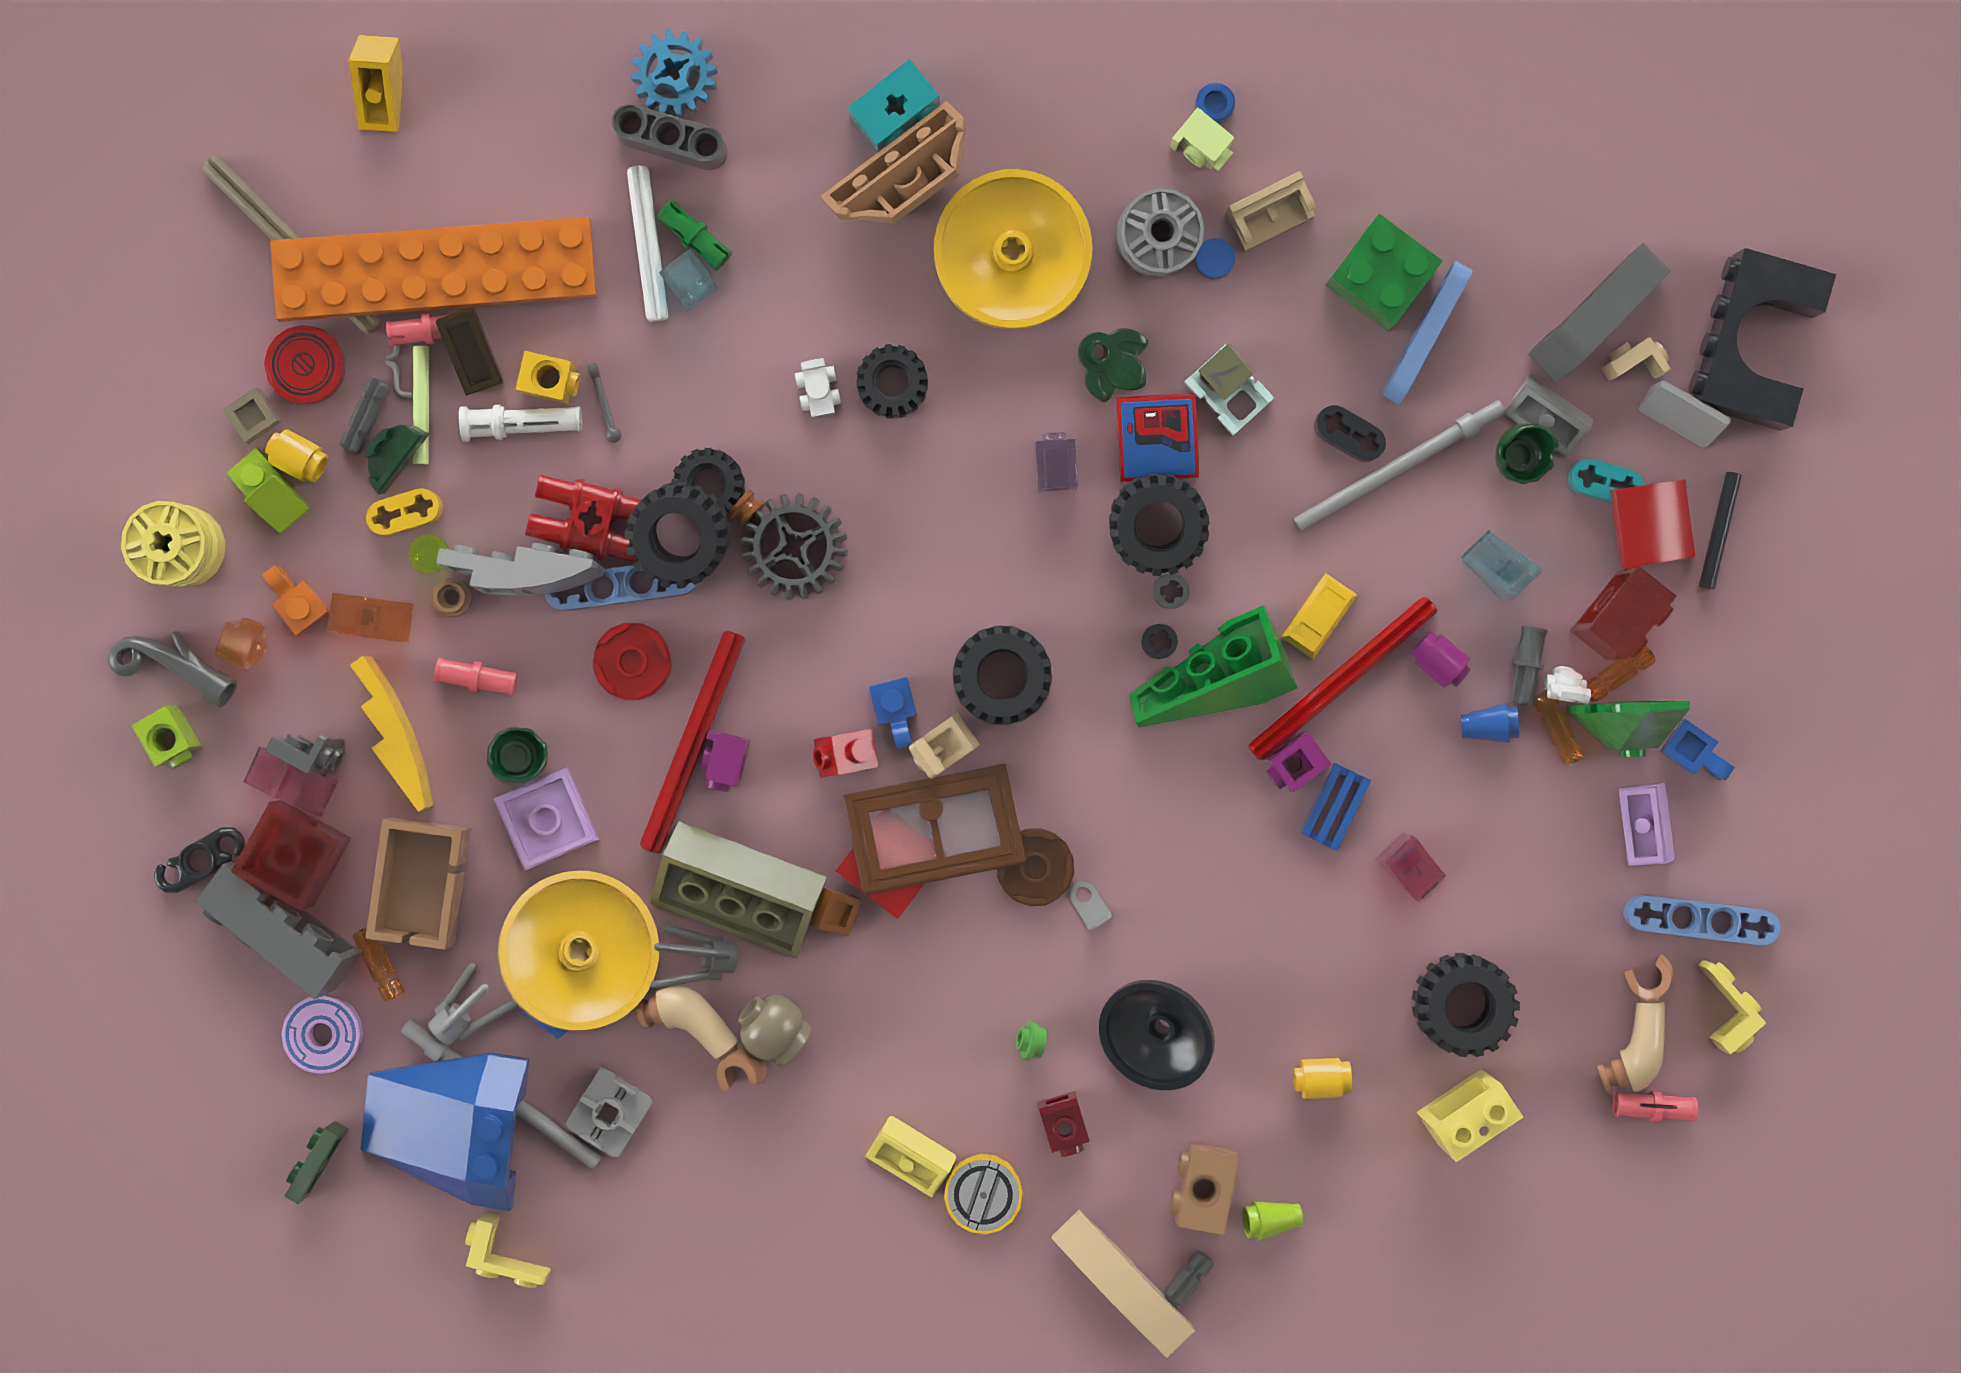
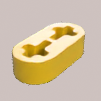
[366,488,443,537]

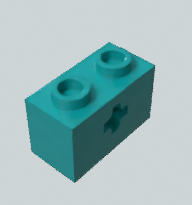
[847,58,940,152]

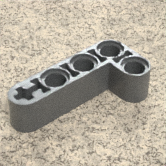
[1528,242,1671,382]

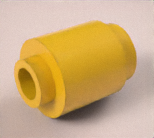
[265,429,329,483]
[1293,1058,1352,1099]

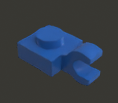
[869,677,917,749]
[1660,719,1735,780]

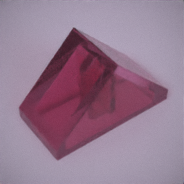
[1375,832,1446,903]

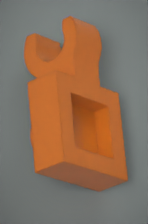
[262,565,331,636]

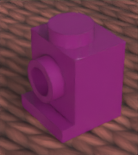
[701,731,750,792]
[1266,732,1332,793]

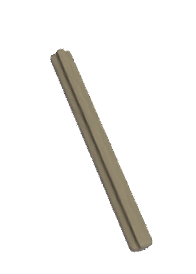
[202,156,381,334]

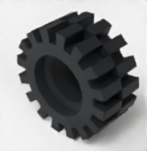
[856,344,928,419]
[671,447,745,517]

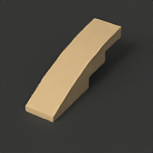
[1051,1209,1195,1358]

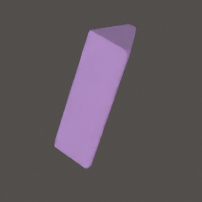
[1619,783,1675,866]

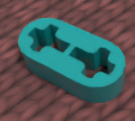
[1567,459,1645,504]

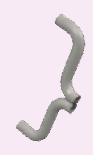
[386,345,413,398]

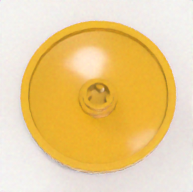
[934,169,1093,330]
[498,871,659,1031]

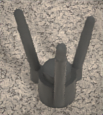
[651,925,738,989]

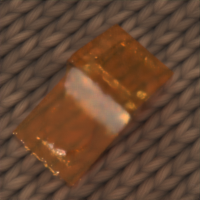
[327,593,414,643]

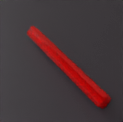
[1248,597,1438,760]
[640,630,745,854]

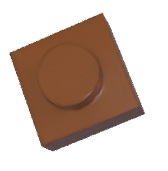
[810,887,862,936]

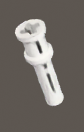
[459,405,582,442]

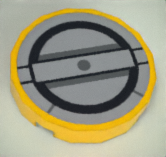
[944,1153,1023,1234]

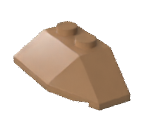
[820,101,967,224]

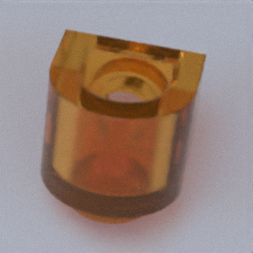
[215,617,267,670]

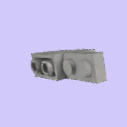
[436,543,604,597]

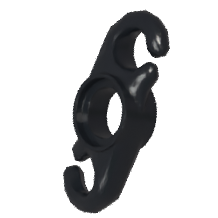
[154,827,245,893]

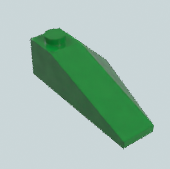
[1129,605,1298,728]
[1566,700,1690,757]

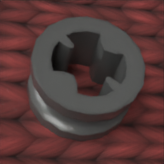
[1152,574,1189,609]

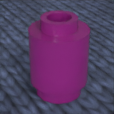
[1410,631,1471,688]

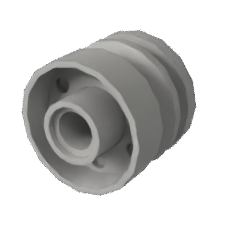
[1115,188,1204,278]

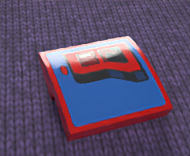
[1116,393,1199,482]

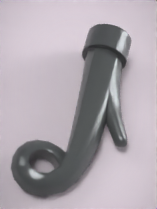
[108,631,237,707]

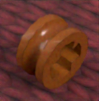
[727,490,766,529]

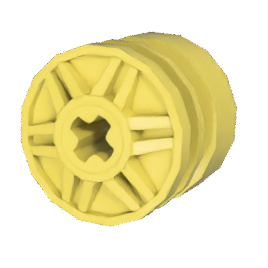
[121,501,226,588]

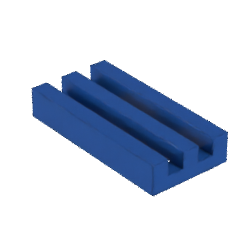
[1300,763,1371,851]

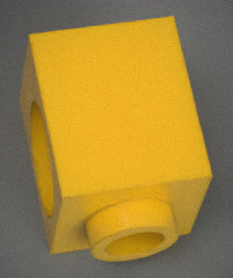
[516,351,581,404]

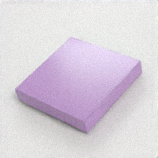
[494,767,599,871]

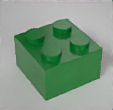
[1325,213,1443,332]

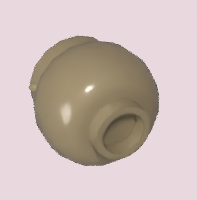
[738,994,812,1066]

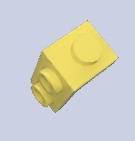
[1697,960,1766,1055]
[465,1212,551,1288]

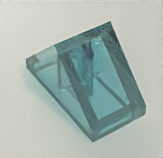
[1461,530,1542,601]

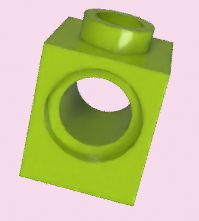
[131,705,202,769]

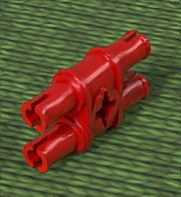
[525,475,641,562]

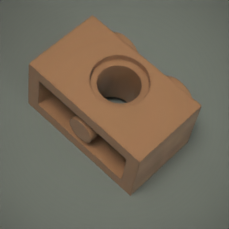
[1170,1141,1239,1236]

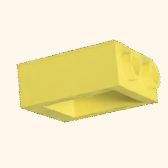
[1416,1069,1523,1162]

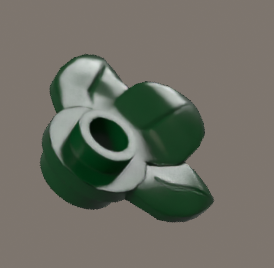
[1078,328,1148,403]

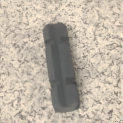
[340,377,389,454]
[1164,1250,1214,1311]

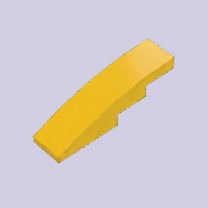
[350,656,434,812]

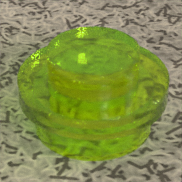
[409,534,449,574]

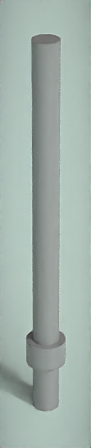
[1293,400,1506,532]
[400,1019,602,1170]

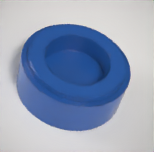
[1195,83,1235,125]
[1195,238,1235,280]

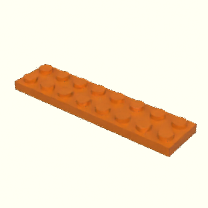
[270,217,597,322]

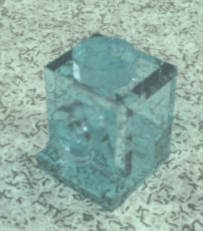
[659,249,719,311]

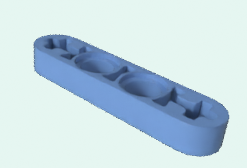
[1381,261,1473,405]
[545,565,698,611]
[1623,894,1781,945]

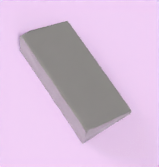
[1504,376,1593,458]
[1639,380,1731,448]

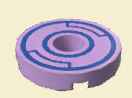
[281,994,363,1074]

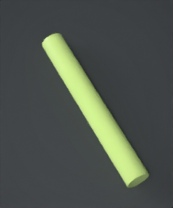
[413,346,429,465]

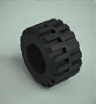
[1109,472,1210,576]
[625,482,731,588]
[953,625,1052,725]
[1412,953,1520,1057]

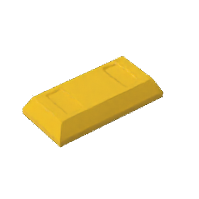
[1281,573,1358,659]

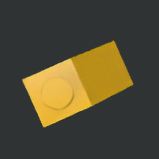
[348,35,403,132]

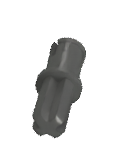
[1510,626,1547,706]

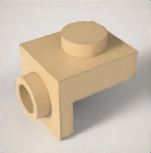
[1600,337,1671,381]
[909,713,980,779]

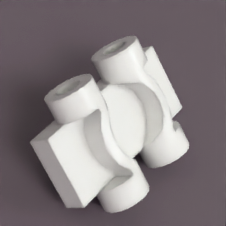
[795,358,841,418]
[1544,666,1591,704]

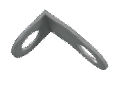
[1070,881,1112,930]

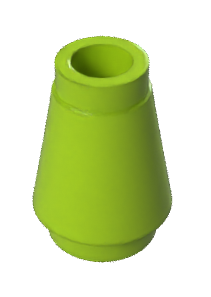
[1242,1201,1303,1241]

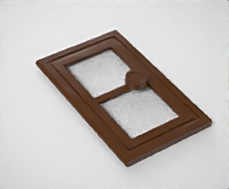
[843,764,1027,896]

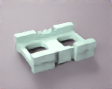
[1184,344,1274,436]

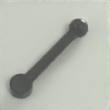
[588,362,621,443]

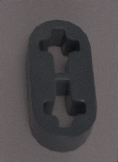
[1314,405,1386,462]

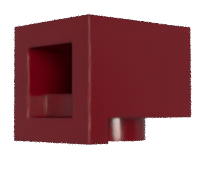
[1038,1091,1090,1157]

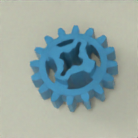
[630,29,718,118]

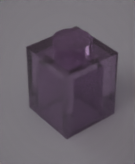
[1034,432,1078,492]

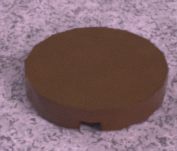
[997,828,1074,907]

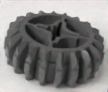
[741,493,848,600]

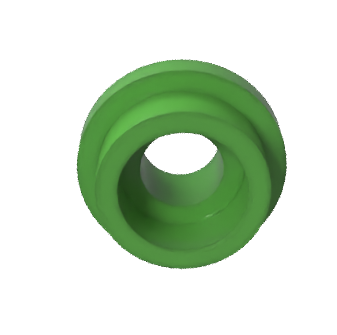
[1015,1021,1047,1061]

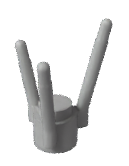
[428,963,519,1045]

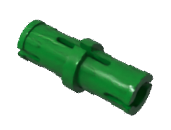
[657,199,732,271]

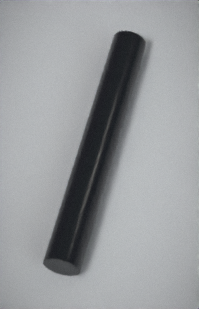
[1699,472,1742,590]

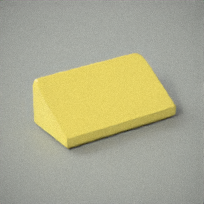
[865,1116,956,1198]

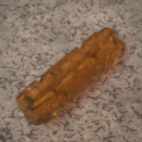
[1587,645,1656,702]
[1533,690,1584,765]
[353,927,404,1002]

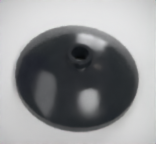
[1099,980,1215,1091]

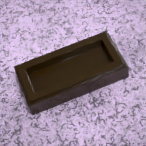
[436,307,504,396]

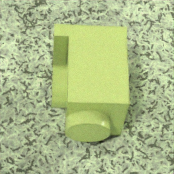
[1169,107,1234,172]

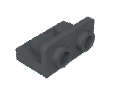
[264,734,345,775]

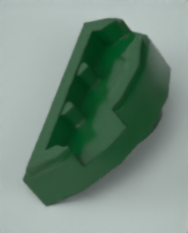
[365,425,429,495]

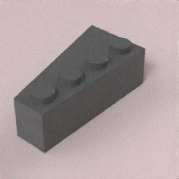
[196,861,363,999]

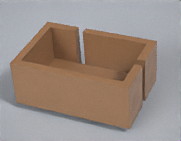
[365,817,471,950]

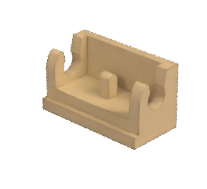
[1225,171,1316,252]

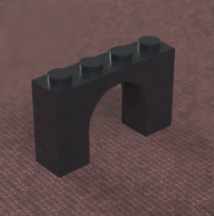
[1689,248,1836,431]

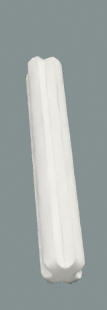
[627,165,668,322]

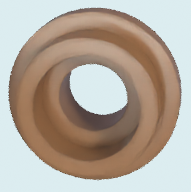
[432,578,472,617]

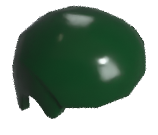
[1495,423,1559,484]
[487,727,548,786]

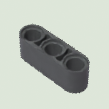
[612,104,727,170]

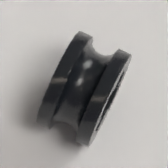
[1141,624,1178,659]

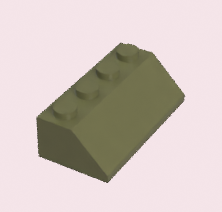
[650,821,827,958]

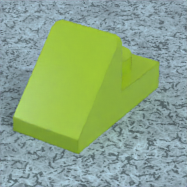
[226,448,311,534]

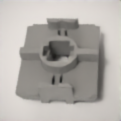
[564,1068,654,1158]

